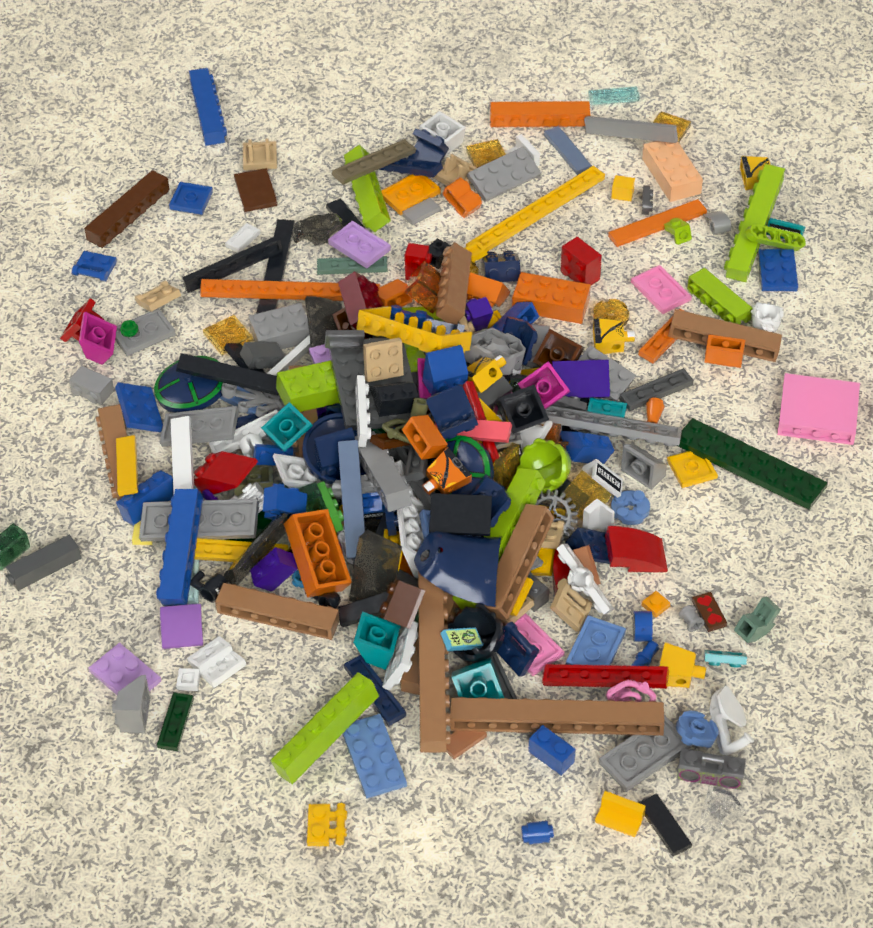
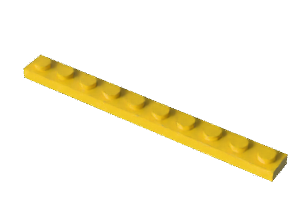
[466,166,605,252]

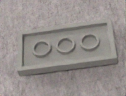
[467,147,542,202]
[160,406,239,447]
[599,715,692,792]

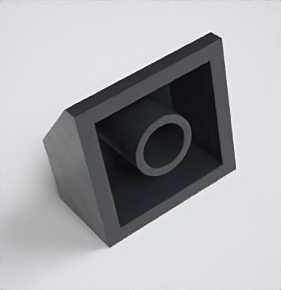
[370,382,419,417]
[495,385,549,434]

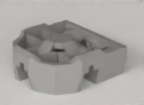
[464,327,526,375]

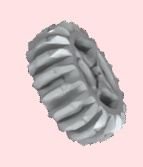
[535,490,578,540]

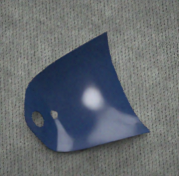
[414,531,502,607]

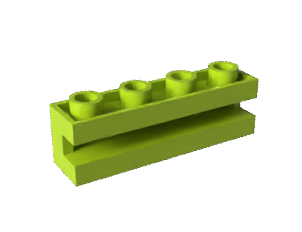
[687,267,753,325]

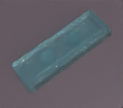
[588,86,640,106]

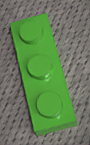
[317,481,344,532]

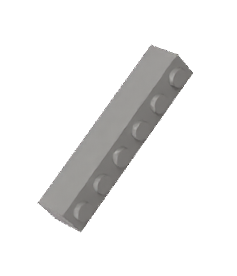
[355,431,413,512]

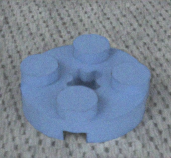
[611,490,650,525]
[676,711,719,748]

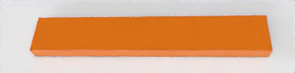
[608,199,707,247]

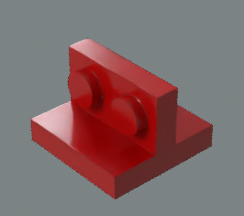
[60,298,104,342]

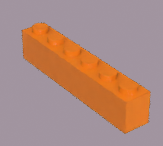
[490,101,590,127]

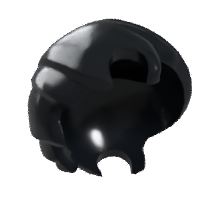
[448,604,505,663]

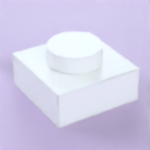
[176,668,201,691]

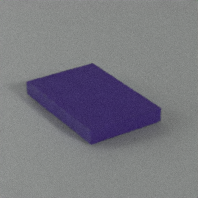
[553,360,610,399]

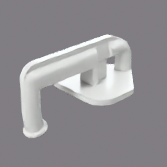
[709,685,754,756]

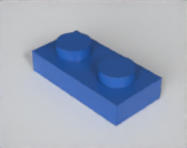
[253,444,294,466]

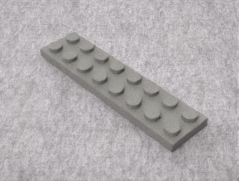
[545,405,682,447]

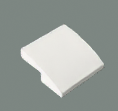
[187,636,246,688]

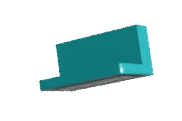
[767,218,805,241]

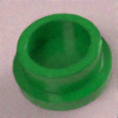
[120,320,139,337]

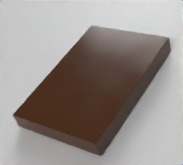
[234,168,278,212]

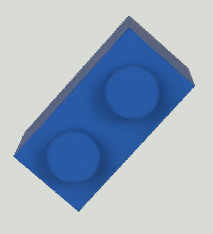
[528,725,576,776]

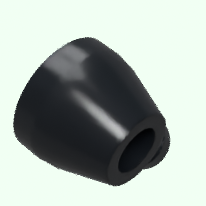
[305,592,341,609]

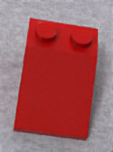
[194,451,258,495]

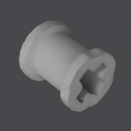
[679,605,704,632]

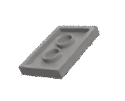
[115,308,176,356]
[578,345,636,402]

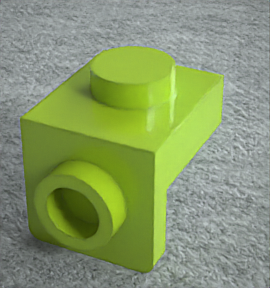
[664,218,692,245]

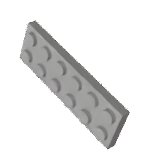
[139,499,259,542]

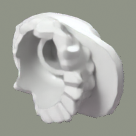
[751,302,784,332]

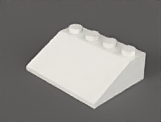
[397,496,441,579]

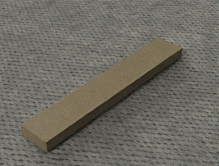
[331,139,416,185]

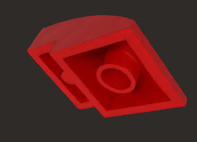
[605,526,668,573]

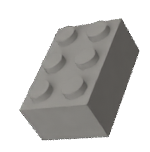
[249,303,312,349]

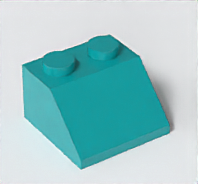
[261,402,313,452]
[353,612,401,670]
[451,657,505,699]

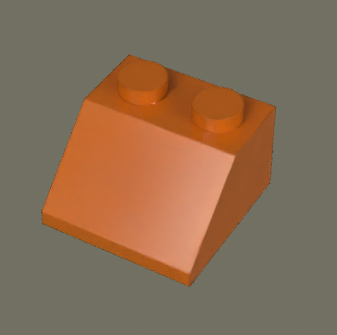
[467,272,510,308]

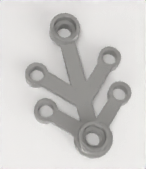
[221,383,285,417]

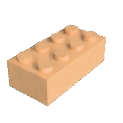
[642,141,703,202]

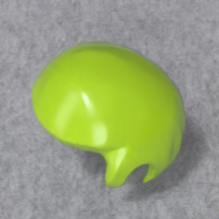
[516,438,571,494]

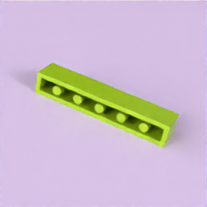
[344,144,391,232]
[270,672,379,785]

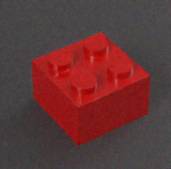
[561,236,602,285]

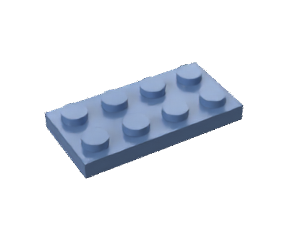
[342,714,407,799]

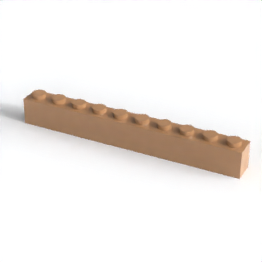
[418,571,450,753]
[450,697,664,736]

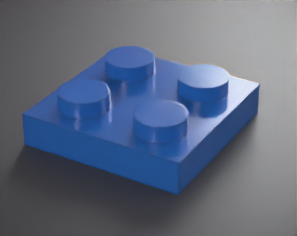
[169,182,213,215]

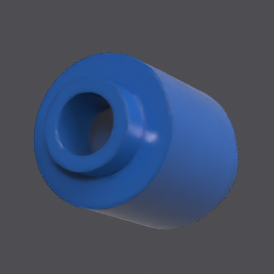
[521,820,554,845]

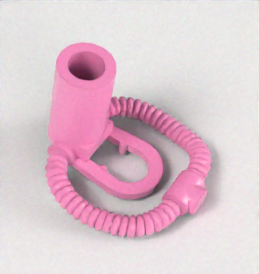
[606,680,656,702]

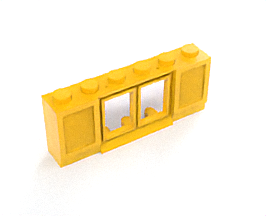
[357,306,472,353]

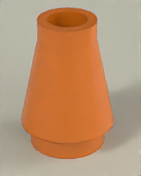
[646,398,665,423]

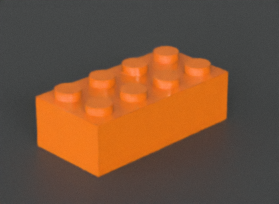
[512,272,591,324]
[284,509,352,598]

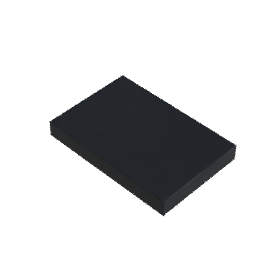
[429,493,492,536]

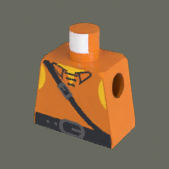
[422,447,472,495]

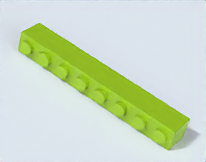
[724,164,785,283]
[452,468,546,610]

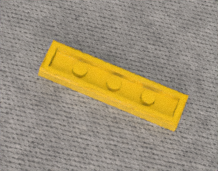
[116,435,138,496]

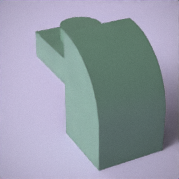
[734,596,781,643]

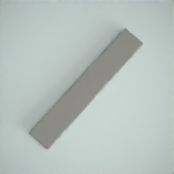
[584,116,678,143]

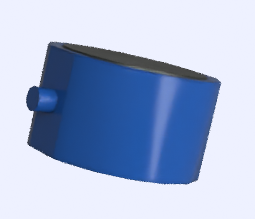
[633,611,653,642]

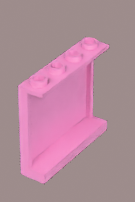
[777,373,860,445]

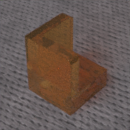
[542,423,569,446]

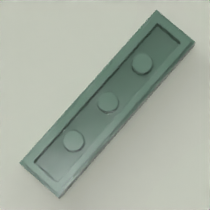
[317,256,388,275]

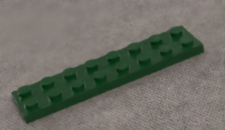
[676,418,828,510]

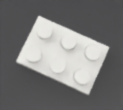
[382,621,419,691]

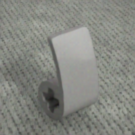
[703,211,731,235]

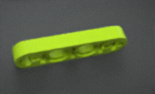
[745,224,806,251]

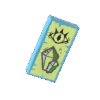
[440,628,483,651]

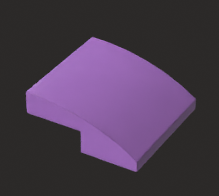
[160,603,203,649]

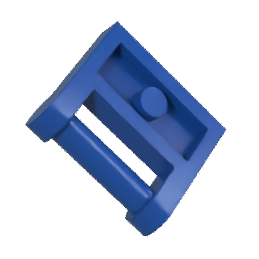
[72,251,117,282]

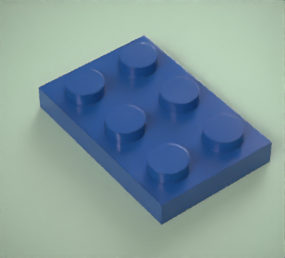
[758,249,798,291]
[115,382,163,432]

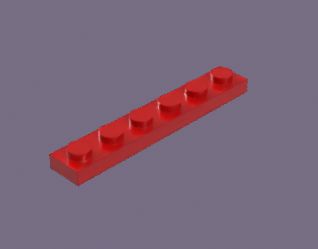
[542,664,669,689]

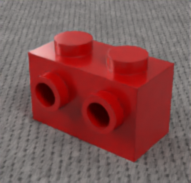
[404,243,432,283]

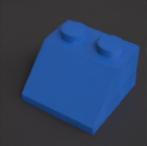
[422,345,468,396]
[560,431,615,464]

